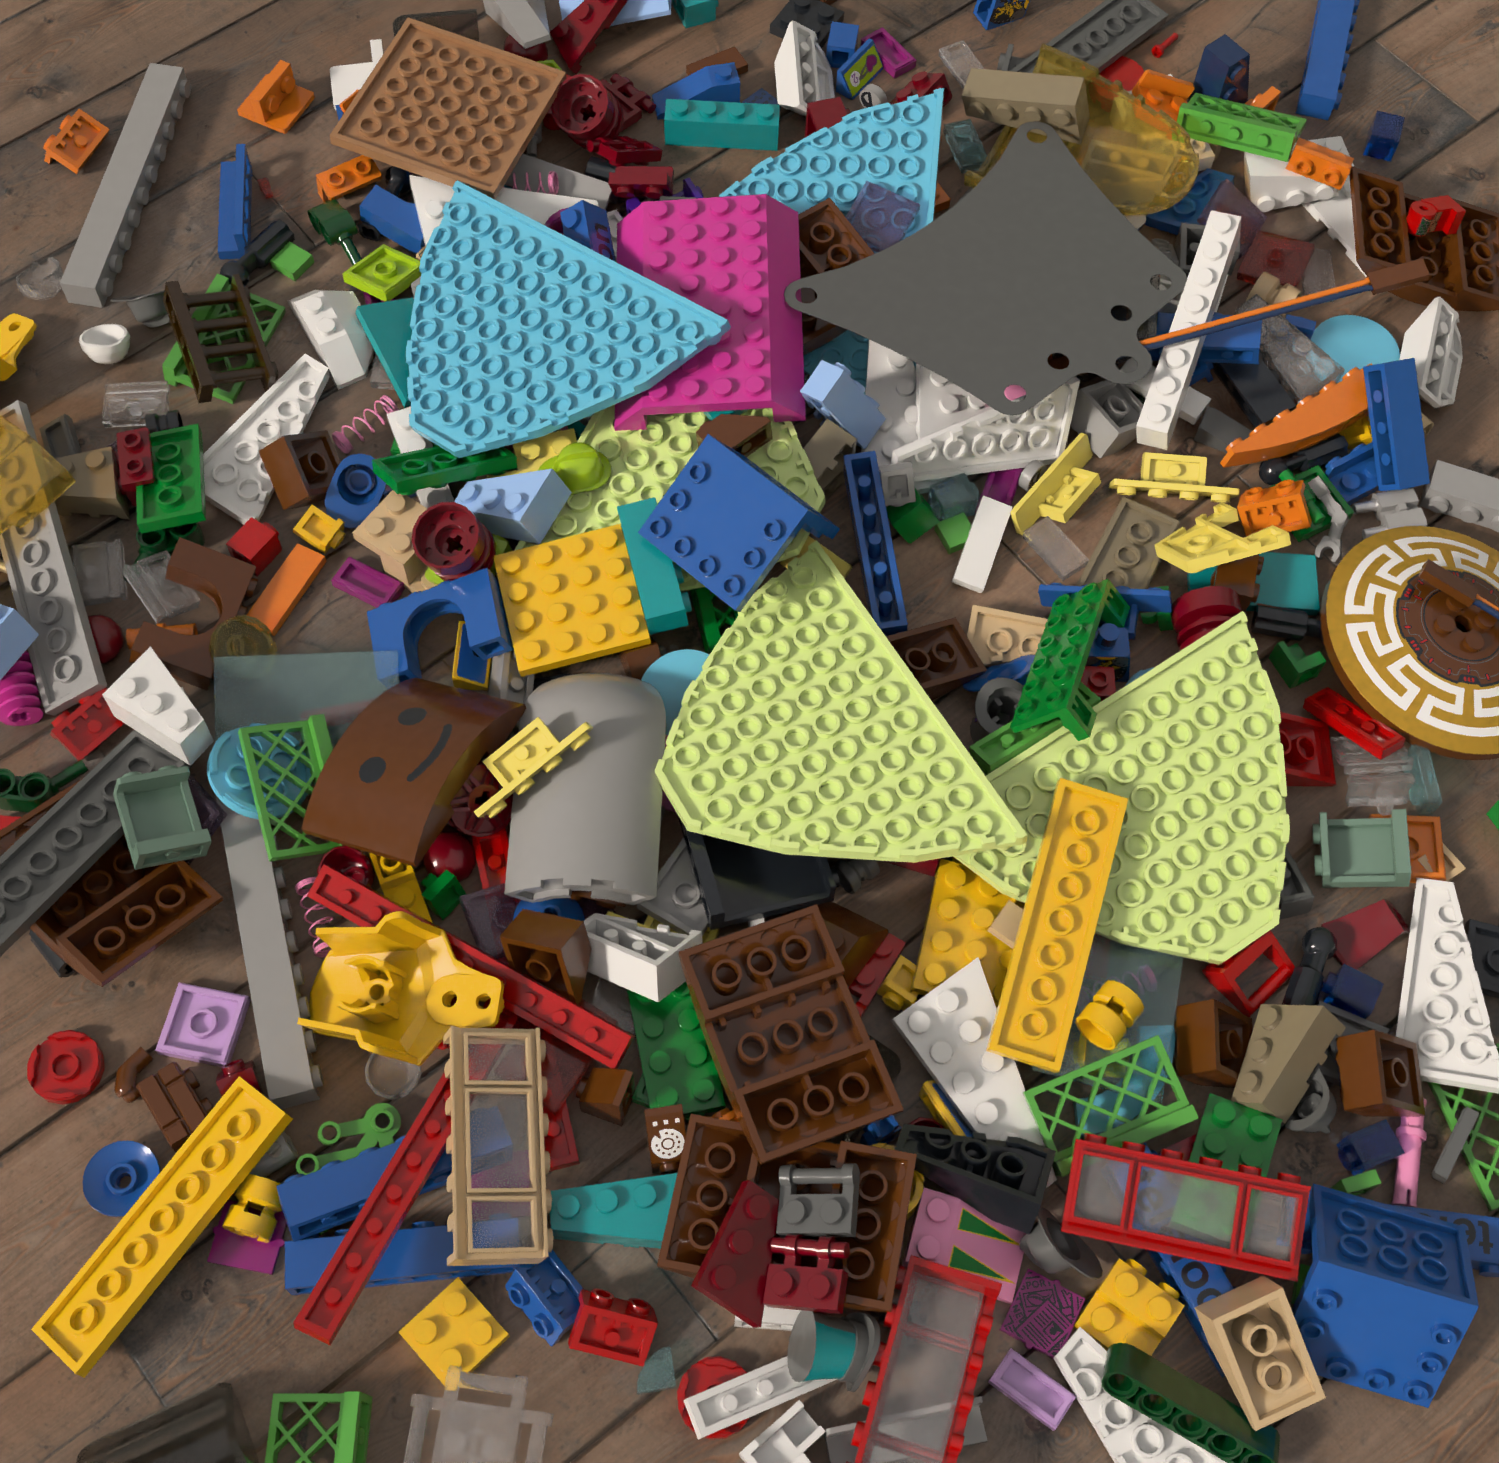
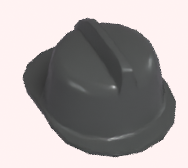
[110,290,170,327]
[1284,1065,1337,1134]
[1019,1207,1103,1280]

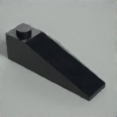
[894,1124,1056,1234]

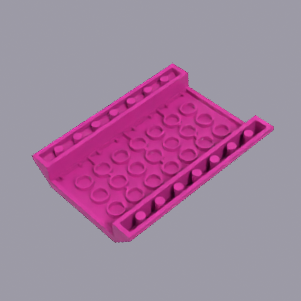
[614,194,806,431]

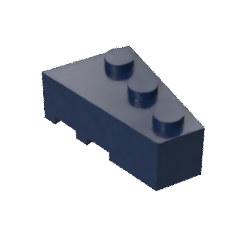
[1188,34,1250,104]

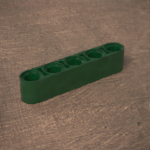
[1102,1343,1280,1463]

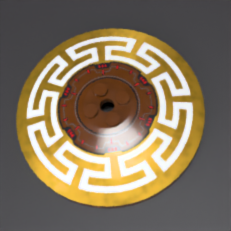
[1320,526,1499,760]

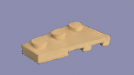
[967,605,1048,666]

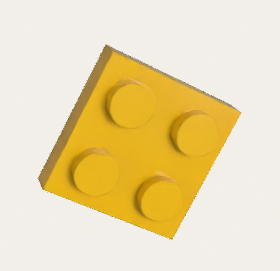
[399,1277,510,1393]

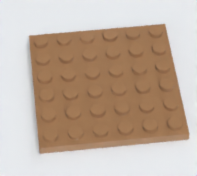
[330,18,566,199]

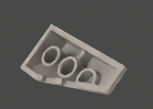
[483,0,551,49]

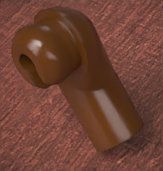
[114,1047,153,1103]

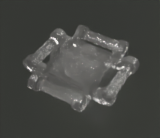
[403,1365,554,1463]

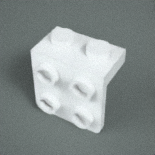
[330,39,385,110]

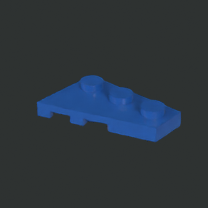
[1145,168,1235,235]

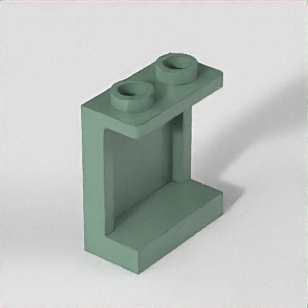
[113,765,212,870]
[1312,809,1411,888]

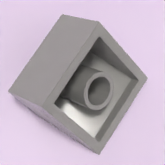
[1070,380,1143,459]

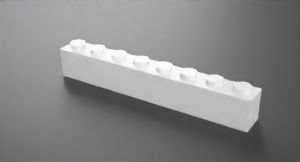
[1136,210,1241,450]

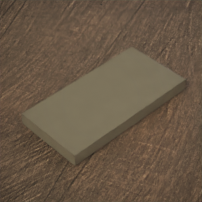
[1076,496,1181,589]

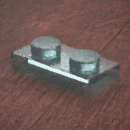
[943,119,990,174]
[1401,744,1443,816]

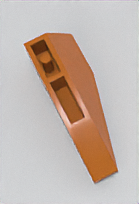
[1220,363,1372,468]

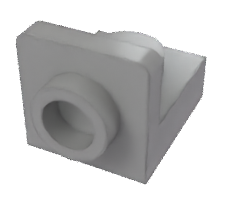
[879,461,916,507]

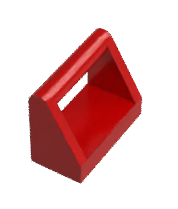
[1202,930,1295,1017]

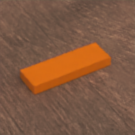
[245,543,327,636]

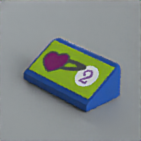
[836,38,883,100]

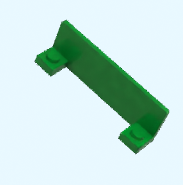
[1010,578,1130,741]

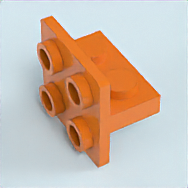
[237,60,315,134]

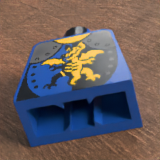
[973,0,1030,30]
[1086,623,1130,682]

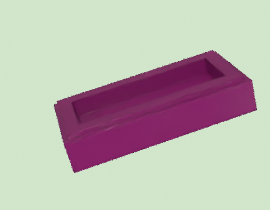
[860,27,917,79]
[975,468,1023,514]
[331,556,405,608]

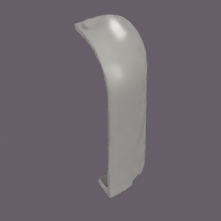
[504,673,666,905]

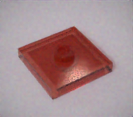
[1237,230,1315,288]

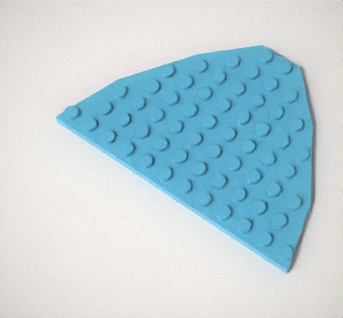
[719,88,944,394]
[406,180,731,458]

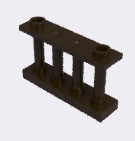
[163,274,278,403]

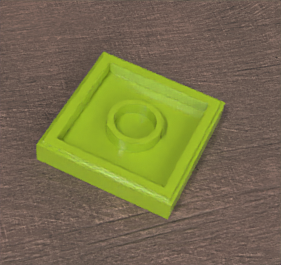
[342,244,421,302]

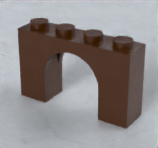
[129,537,258,690]

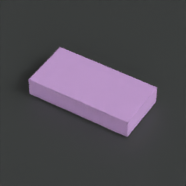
[988,1348,1076,1431]

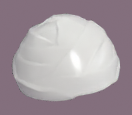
[79,324,131,364]

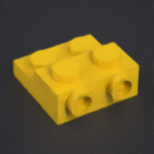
[1073,1258,1185,1356]

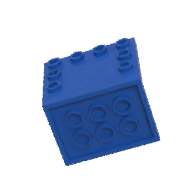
[638,434,840,612]
[1292,1183,1479,1408]

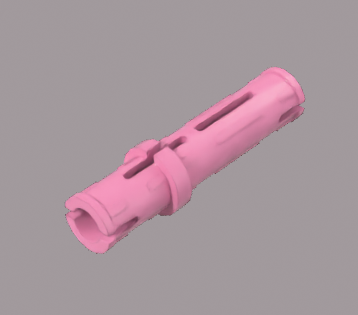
[1391,1098,1427,1208]

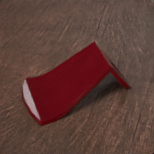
[1321,899,1410,973]

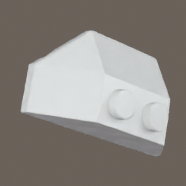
[774,20,835,116]
[288,289,375,390]
[1399,296,1463,408]

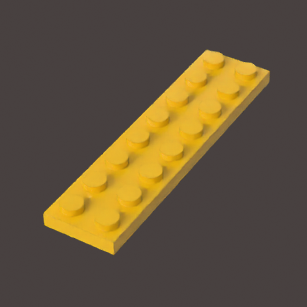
[986,778,1128,1073]
[31,1076,293,1378]

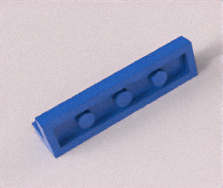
[218,144,252,260]

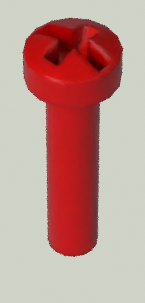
[1151,33,1178,58]

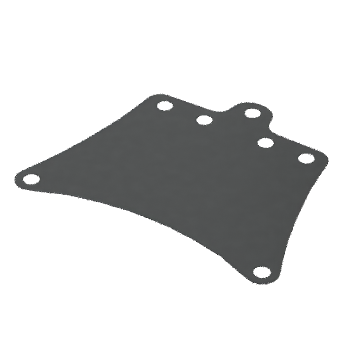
[784,121,1187,415]

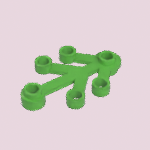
[296,1103,401,1236]

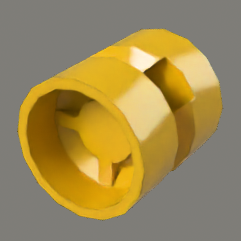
[1075,980,1144,1050]
[222,1174,282,1243]

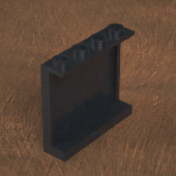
[677,814,840,931]

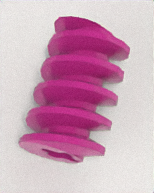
[0,651,43,726]

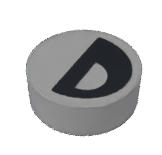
[859,84,888,108]
[1019,460,1047,492]

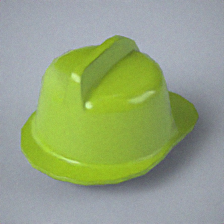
[538,442,611,496]

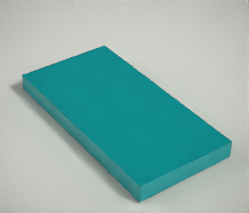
[355,297,414,408]
[1187,552,1320,616]

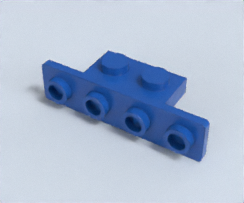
[1038,583,1173,640]

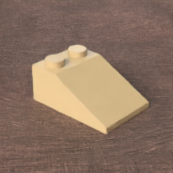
[1194,1276,1326,1431]

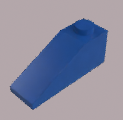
[652,62,740,120]

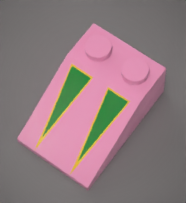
[902,1188,1026,1304]

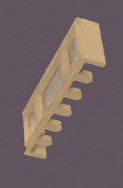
[443,1026,553,1266]

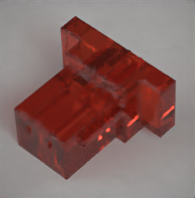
[258,177,273,199]

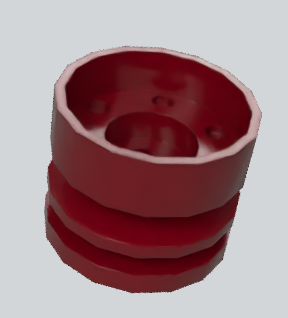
[551,74,624,149]
[412,502,496,581]
[1171,586,1242,651]
[447,760,513,837]

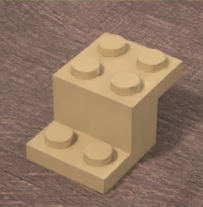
[352,490,438,593]

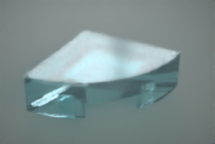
[637,1346,676,1395]

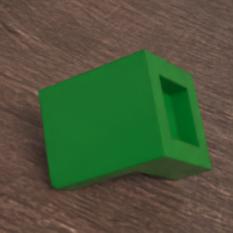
[886,488,940,544]
[1269,641,1327,689]

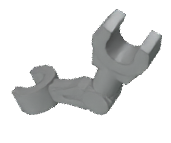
[1308,475,1349,564]

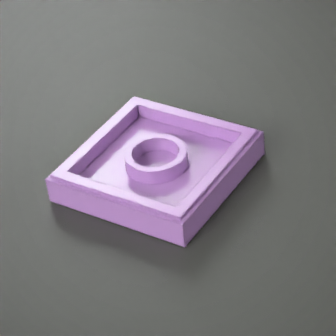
[155,982,251,1067]

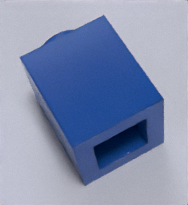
[826,21,859,68]

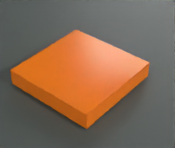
[1368,814,1446,883]

